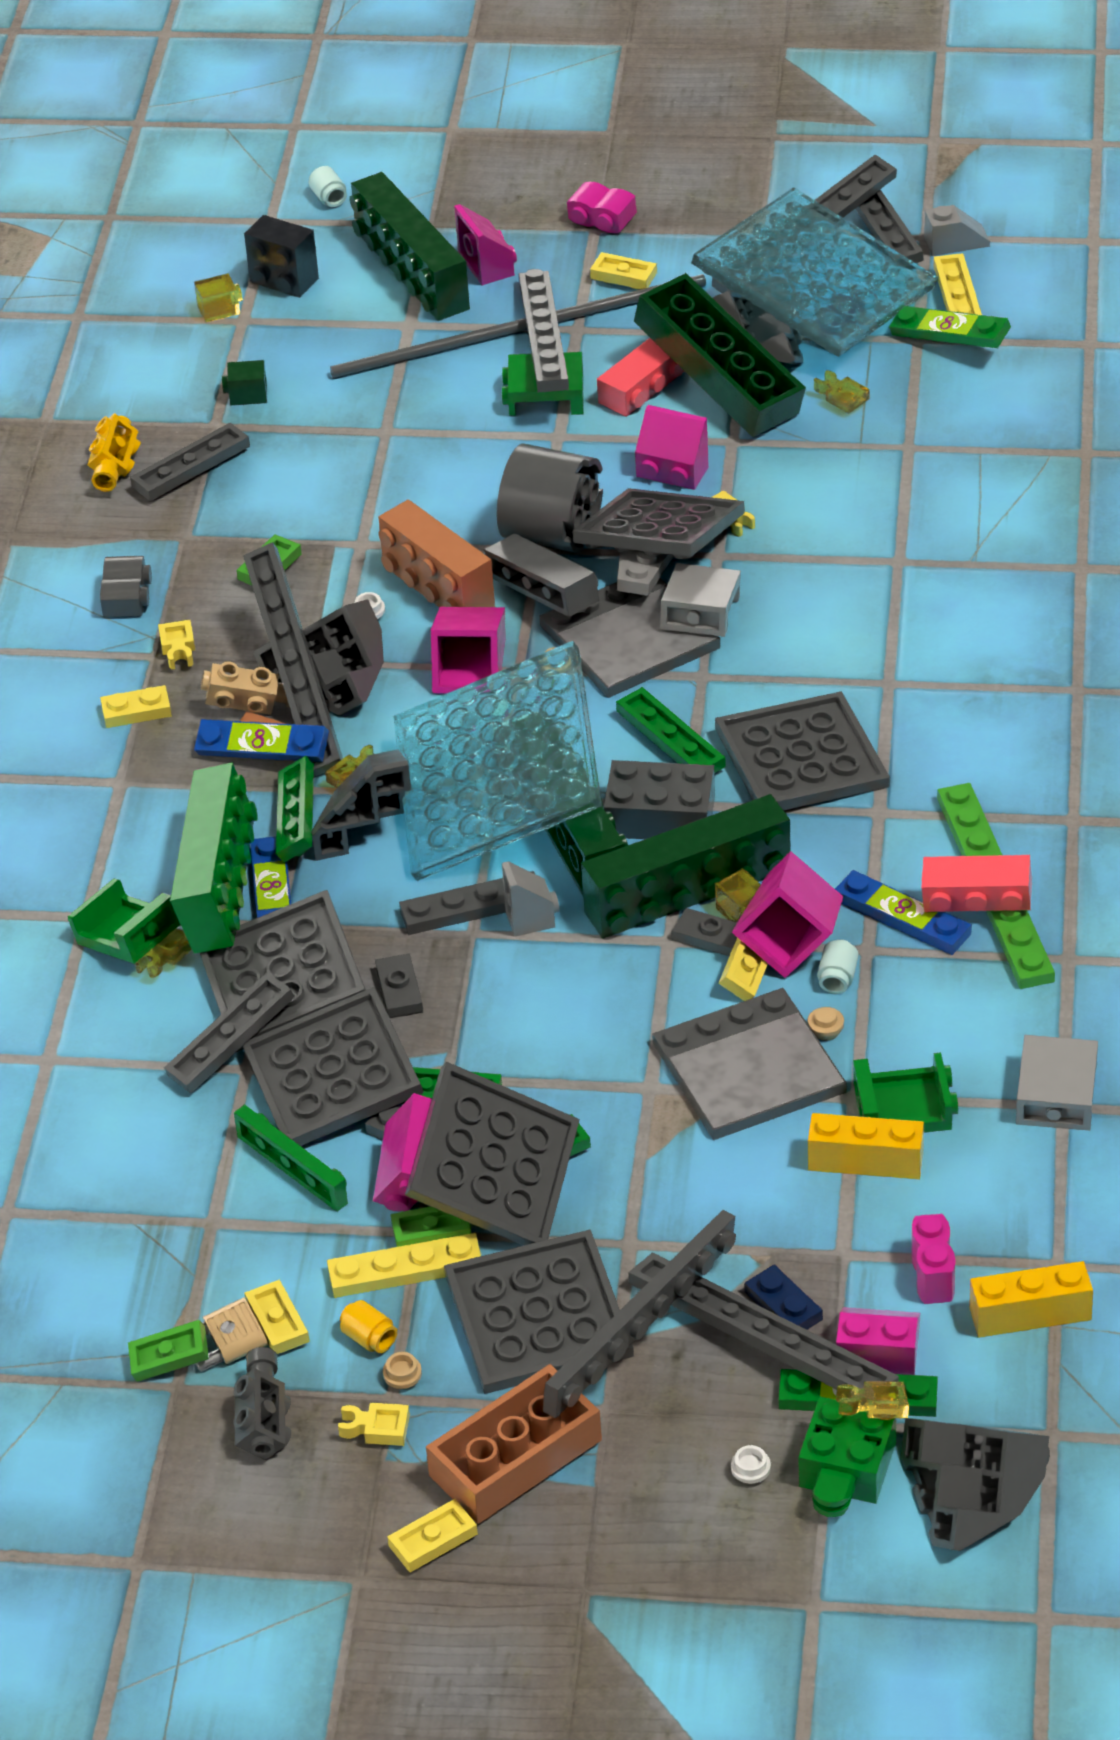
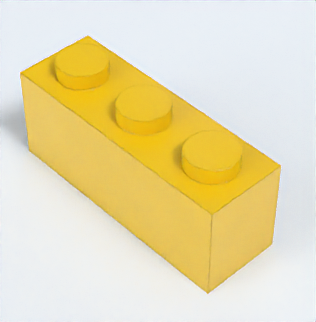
[808,1113,924,1179]
[969,1261,1093,1338]

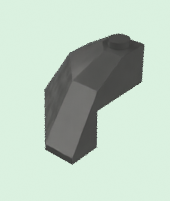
[713,280,803,365]
[253,599,384,715]
[311,749,411,861]
[901,1418,1050,1551]

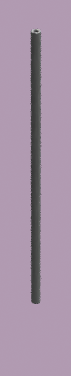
[330,274,706,378]

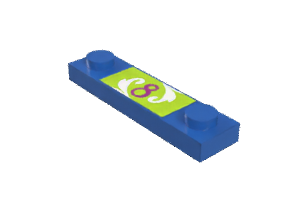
[194,719,329,762]
[250,836,291,918]
[835,870,972,955]

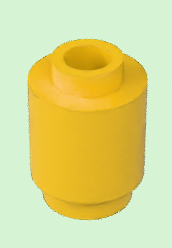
[340,1300,397,1353]

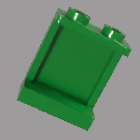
[502,352,584,416]
[68,878,181,964]
[853,1052,958,1133]

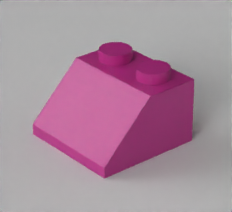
[454,204,517,286]
[635,405,709,490]
[836,1307,920,1375]

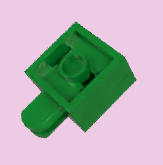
[798,1396,897,1517]

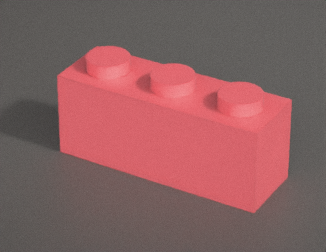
[597,338,684,417]
[921,855,1032,912]

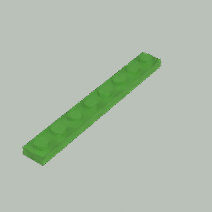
[937,783,1055,989]

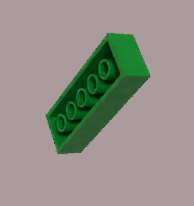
[170,762,258,954]

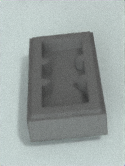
[672,908,737,956]
[375,953,423,1018]

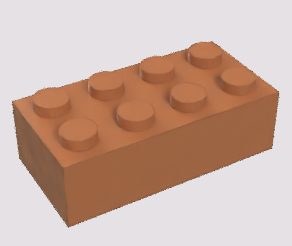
[378,499,495,607]
[426,1364,602,1524]

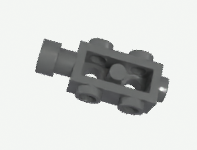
[234,1347,291,1460]

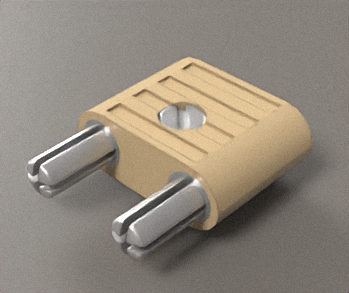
[196,1297,268,1372]

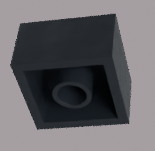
[244,215,319,298]

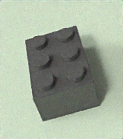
[604,760,715,839]

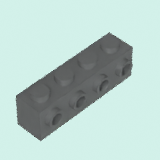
[484,533,600,617]

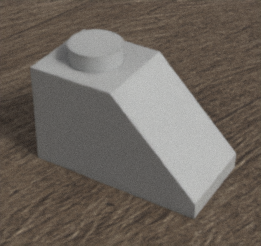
[924,205,990,256]
[502,861,559,936]

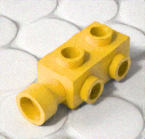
[87,413,141,492]

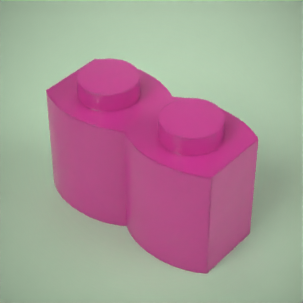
[567,181,637,233]
[911,1214,955,1304]

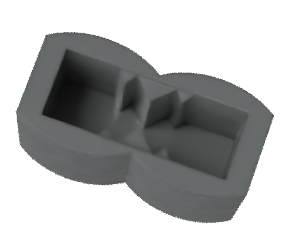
[100,556,152,617]

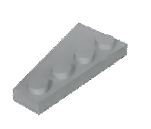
[617,550,674,596]

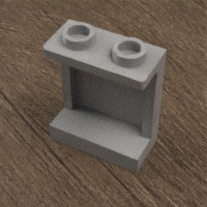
[660,563,741,637]
[1016,1035,1098,1131]

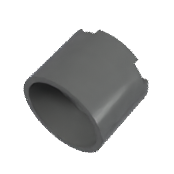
[497,443,603,553]

